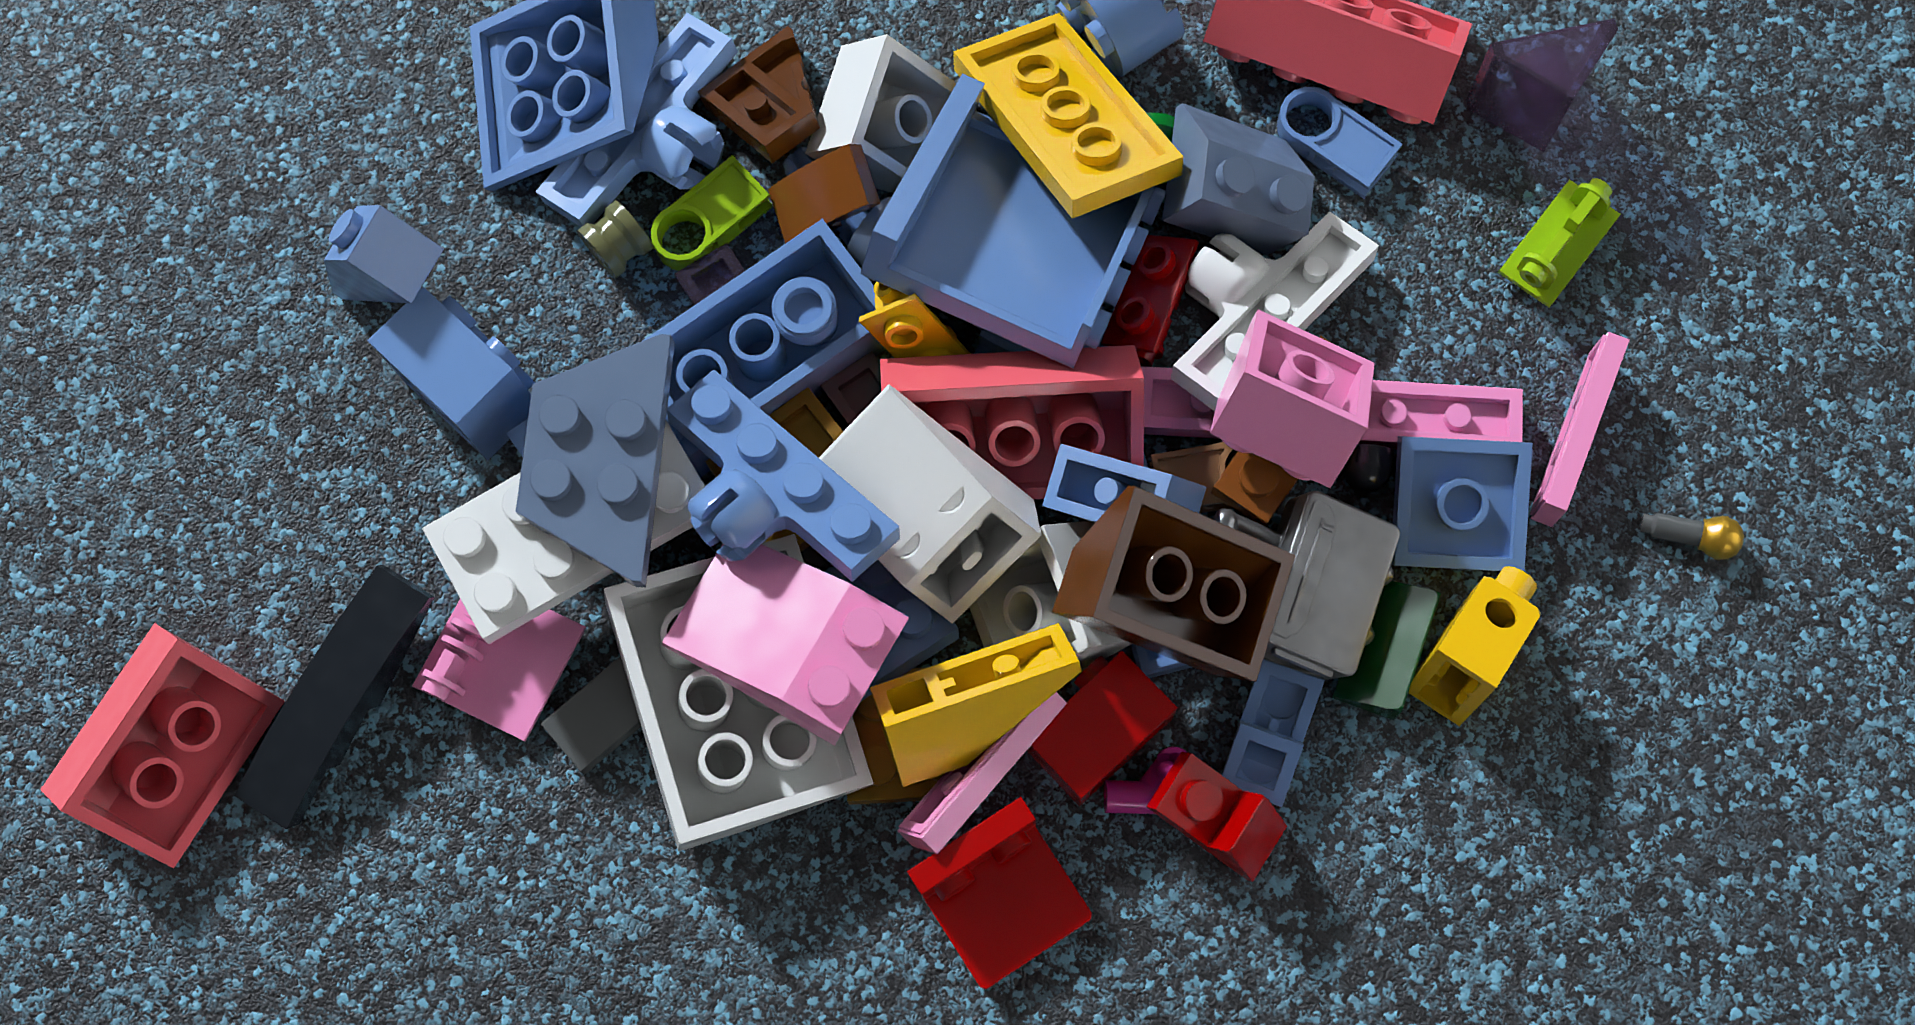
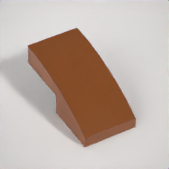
[768,144,881,244]

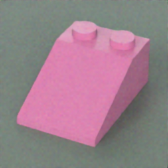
[662,544,909,746]

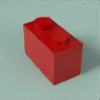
[1026,651,1178,807]

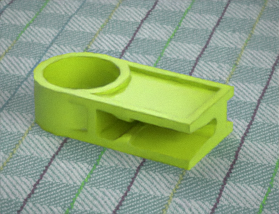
[651,155,773,272]

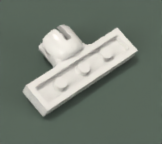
[1171,211,1379,411]

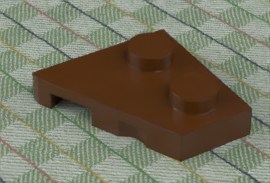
[698,26,820,163]

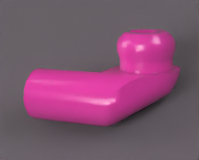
[1104,746,1186,814]

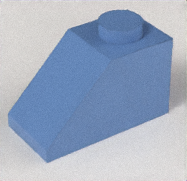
[1042,444,1206,522]

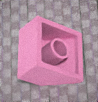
[1210,309,1375,488]

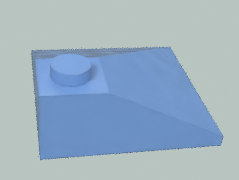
[470,0,659,192]

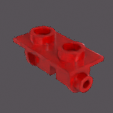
[1101,235,1199,367]

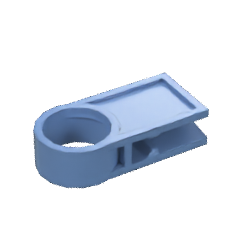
[1277,86,1402,199]

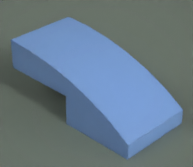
[1222,659,1325,807]

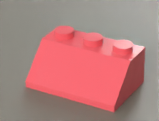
[40,623,285,868]

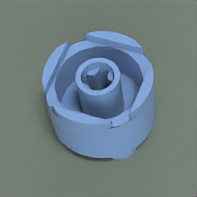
[1055,0,1185,77]

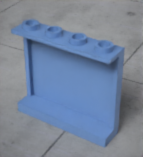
[860,73,1166,368]

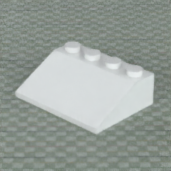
[604,534,874,852]

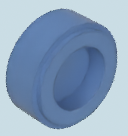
[772,277,838,345]

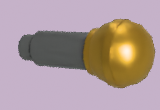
[1640,513,1744,560]

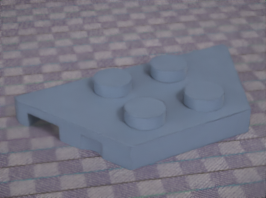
[515,334,675,588]

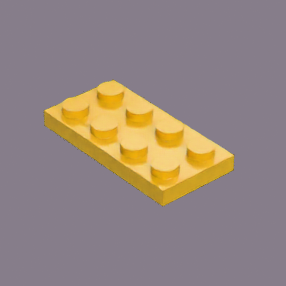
[953,13,1184,219]

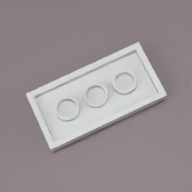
[422,421,705,644]

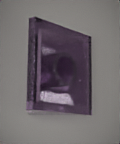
[1466,18,1618,152]

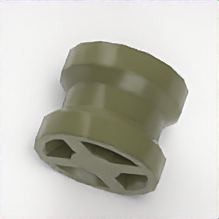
[577,200,654,279]

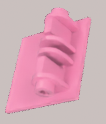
[412,599,586,742]

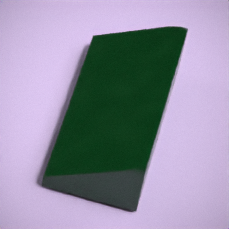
[1332,581,1441,720]

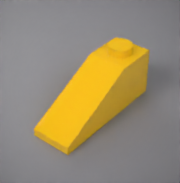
[870,623,1081,787]

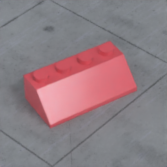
[1203,0,1472,124]
[880,345,1144,499]

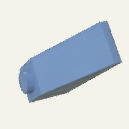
[324,205,444,304]

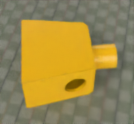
[1408,566,1541,726]

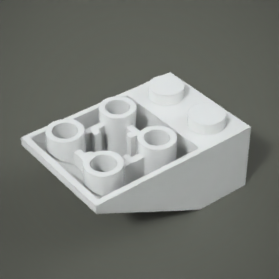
[819,384,1041,624]

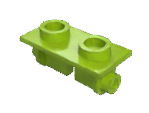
[1498,178,1621,308]

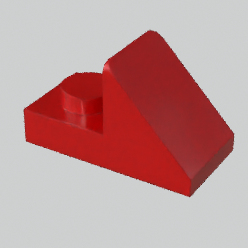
[1146,751,1287,882]

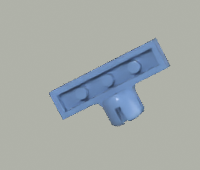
[667,370,900,582]

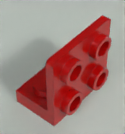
[907,797,1092,990]

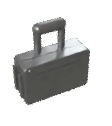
[1213,491,1400,680]

